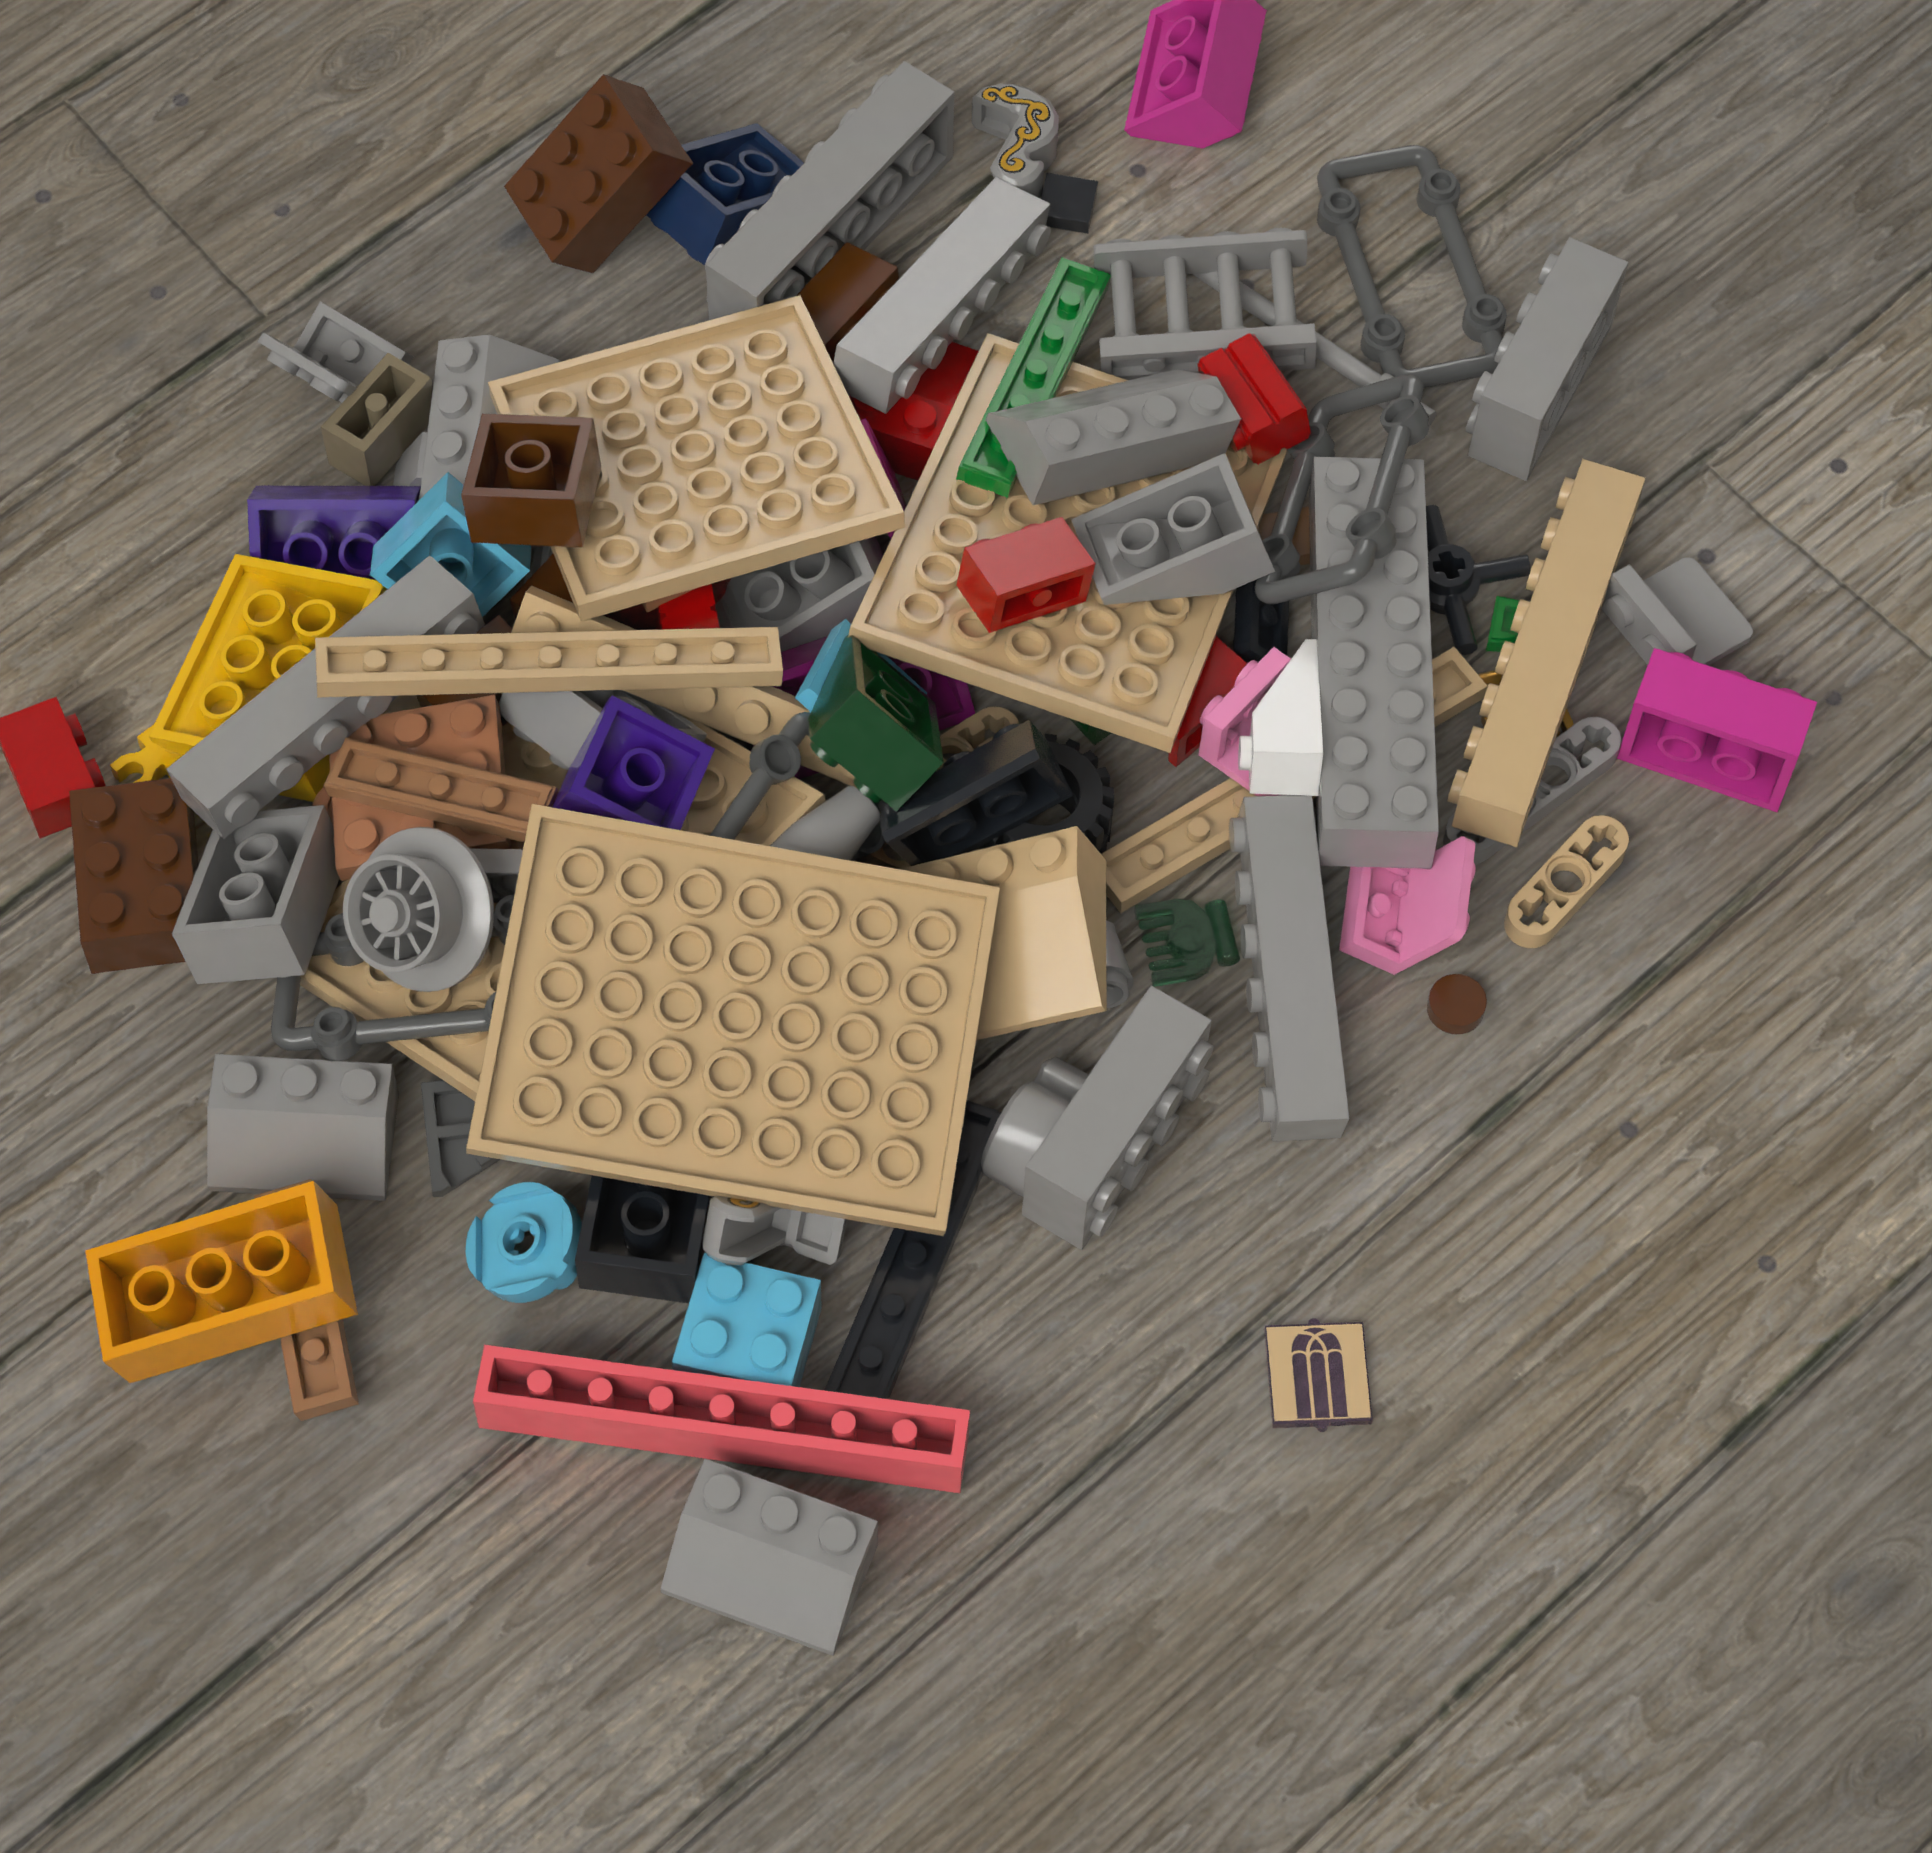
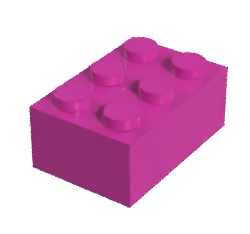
[1617,648,1817,813]

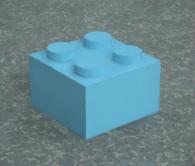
[370,472,531,617]
[672,1253,822,1387]

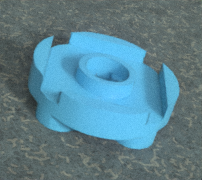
[465,1182,582,1303]

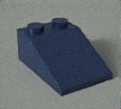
[646,123,804,266]

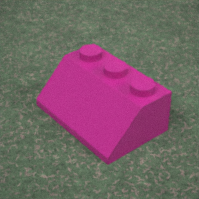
[1124,0,1267,148]

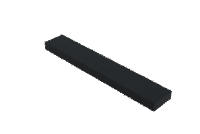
[824,1100,1002,1399]

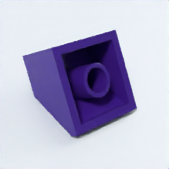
[552,695,715,830]

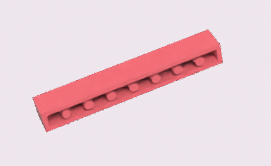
[473,1345,970,1493]

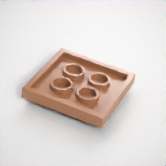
[329,695,511,881]

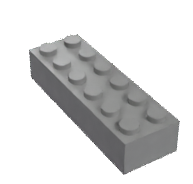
[705,61,955,320]

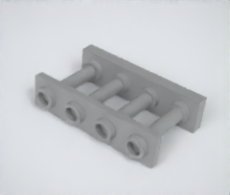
[1093,228,1316,380]

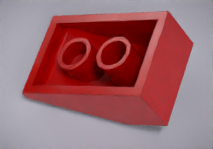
[848,342,979,481]

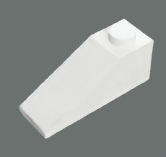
[1238,639,1323,796]

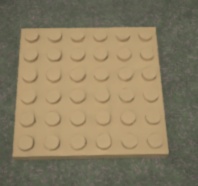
[488,295,906,621]

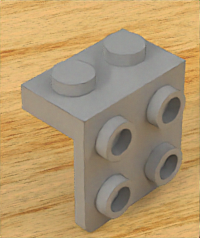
[257,302,414,403]
[1602,557,1753,666]

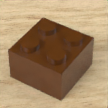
[461,413,601,548]

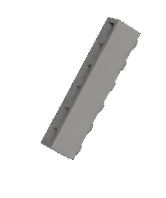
[833,177,1051,414]
[166,556,485,839]
[1229,795,1349,1141]

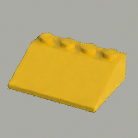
[149,554,388,802]

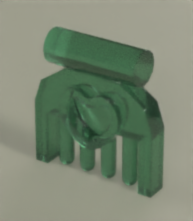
[1134,899,1240,987]

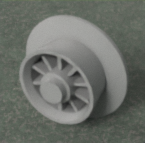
[343,827,494,992]

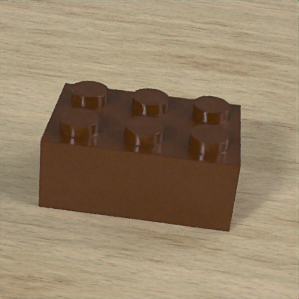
[504,74,693,274]
[69,778,199,974]

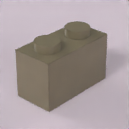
[321,353,433,486]

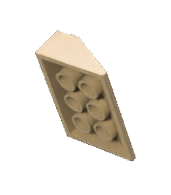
[900,826,1107,1040]

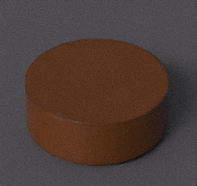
[1427,974,1487,1034]

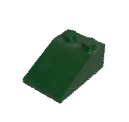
[808,634,944,812]

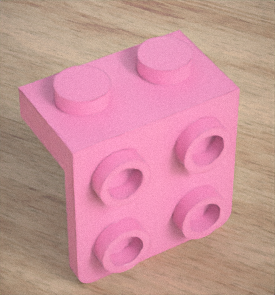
[1198,647,1291,796]
[1339,836,1476,975]

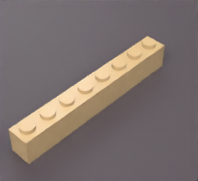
[1447,459,1645,847]

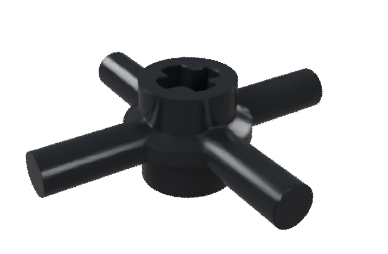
[1426,505,1531,655]

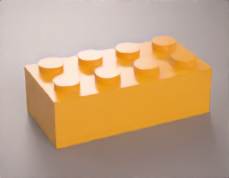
[85,1181,358,1383]

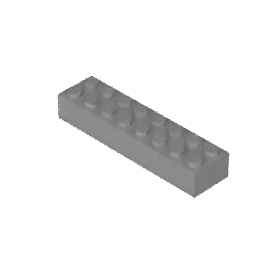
[1309,457,1439,869]

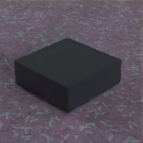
[1041,173,1098,234]

